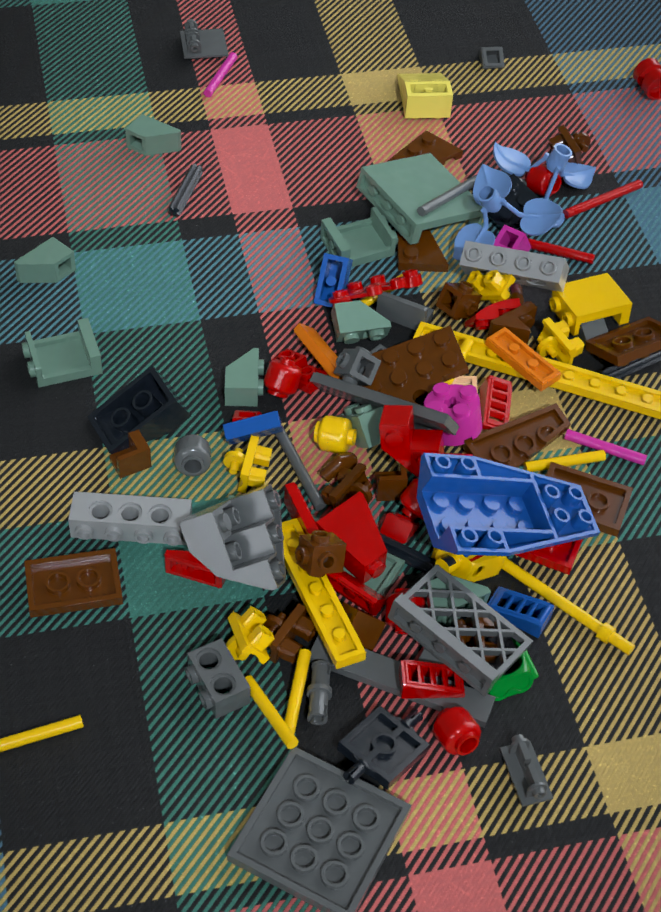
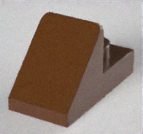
[488,301,537,345]

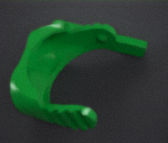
[488,637,539,701]

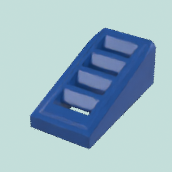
[488,586,555,638]

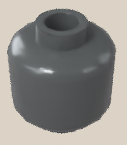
[174,434,211,477]

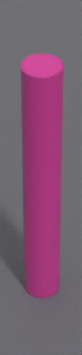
[203,52,237,97]
[564,429,647,466]

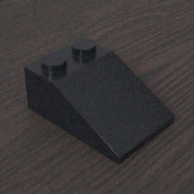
[87,365,191,454]

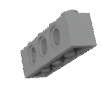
[459,240,569,292]
[68,492,192,546]

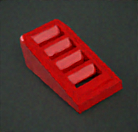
[480,375,512,430]
[164,550,226,588]
[399,660,465,699]

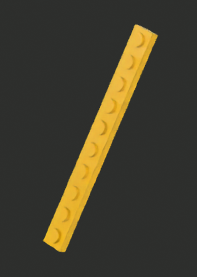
[413,321,661,419]

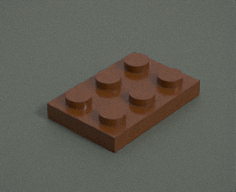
[585,317,661,366]
[546,462,633,537]
[24,548,123,618]

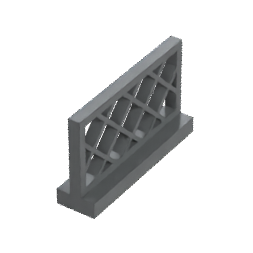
[388,564,533,697]

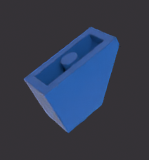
[313,253,353,308]

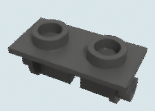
[500,734,553,807]

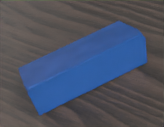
[223,411,283,445]

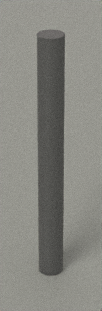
[417,174,477,216]
[275,425,326,511]

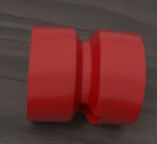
[633,58,661,100]

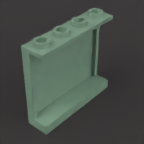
[356,153,483,245]

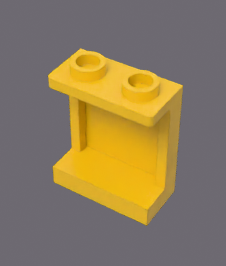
[549,273,632,336]

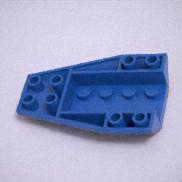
[417,453,600,556]

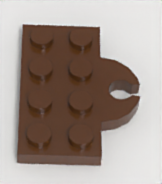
[359,325,469,405]

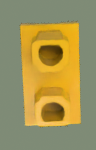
[466,270,516,304]
[537,317,584,365]
[223,435,273,493]
[226,606,275,665]

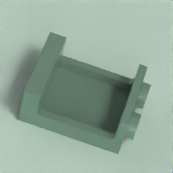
[320,207,398,267]
[21,318,103,387]

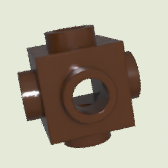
[436,281,483,320]
[295,530,347,577]

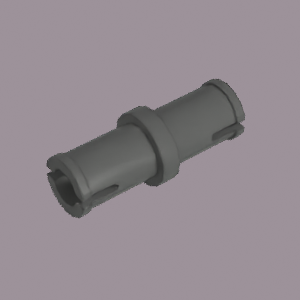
[307,660,332,725]

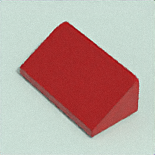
[326,570,387,616]

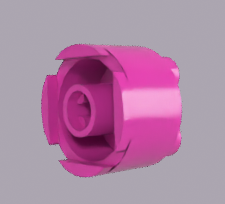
[424,382,483,446]

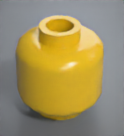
[314,415,357,453]

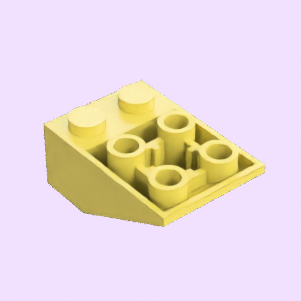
[397,73,453,119]

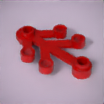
[329,269,423,306]

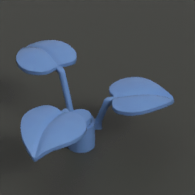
[493,142,596,228]
[453,164,563,261]

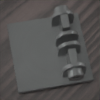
[180,19,228,59]

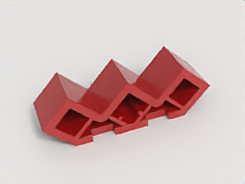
[379,405,473,478]

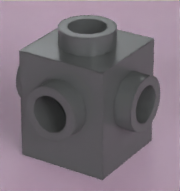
[334,346,381,386]

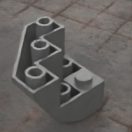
[179,484,286,590]

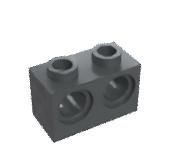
[185,638,251,719]

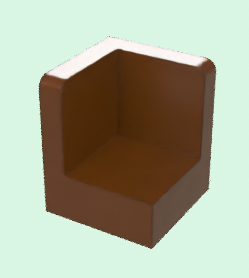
[109,429,152,479]
[374,462,408,501]
[342,602,386,650]

